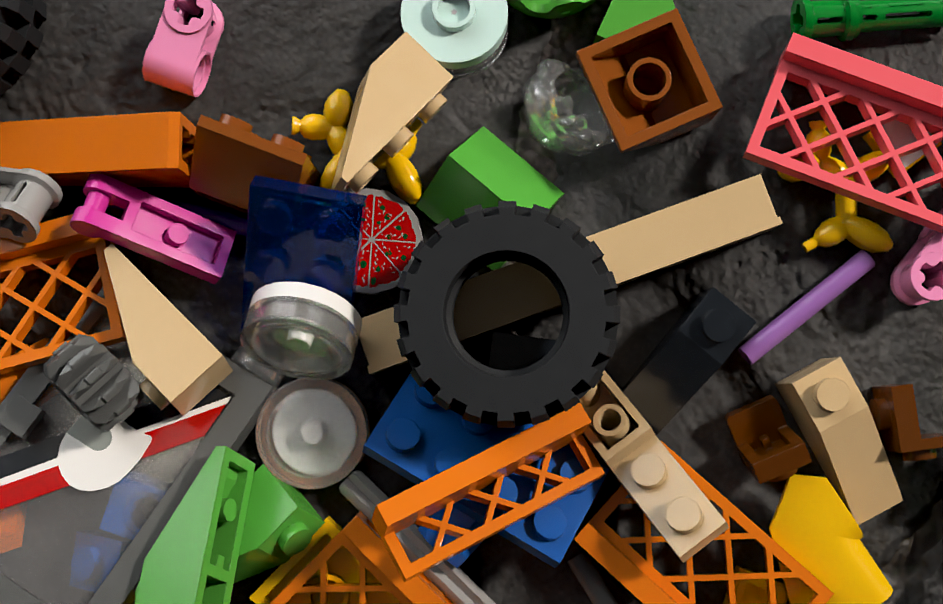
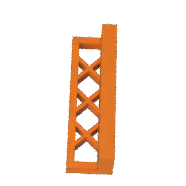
[371,403,605,582]

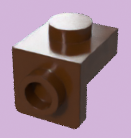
[869,384,943,461]
[724,395,812,484]

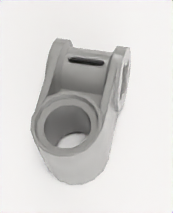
[0,167,63,243]

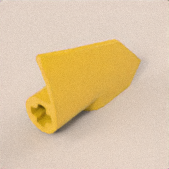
[769,474,893,604]

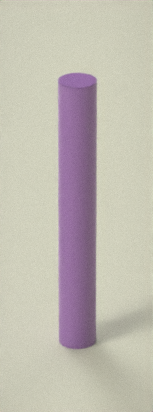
[738,250,875,365]

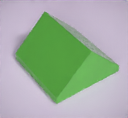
[415,126,564,271]

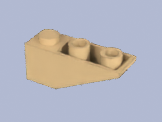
[329,32,453,201]

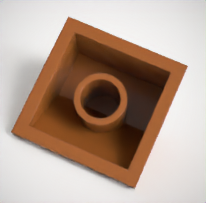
[575,8,723,153]

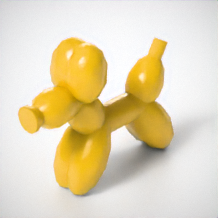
[291,89,423,204]
[777,120,893,253]

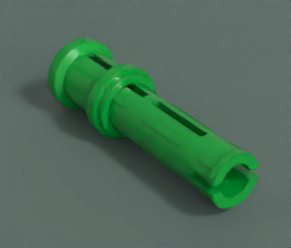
[790,0,943,42]

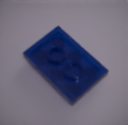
[241,175,367,331]

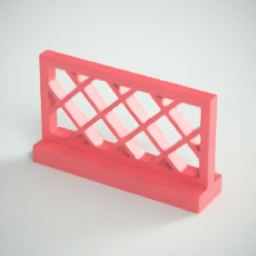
[742,32,943,233]

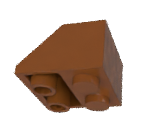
[189,113,321,234]

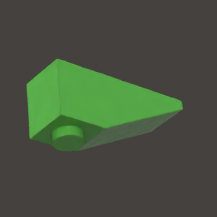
[135,446,256,604]
[234,464,325,583]

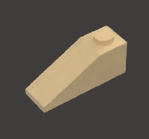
[103,244,233,416]
[775,357,904,525]

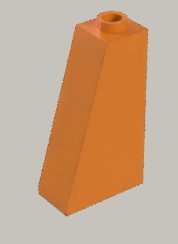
[0,112,196,188]

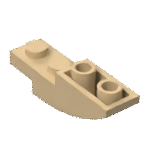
[577,370,729,563]

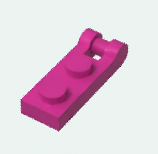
[70,174,237,284]

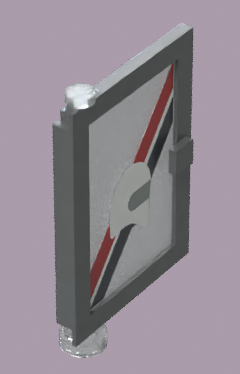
[0,287,285,604]

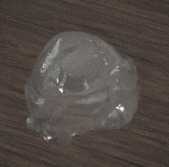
[522,58,615,157]

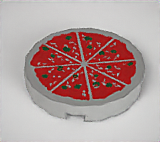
[316,188,424,295]

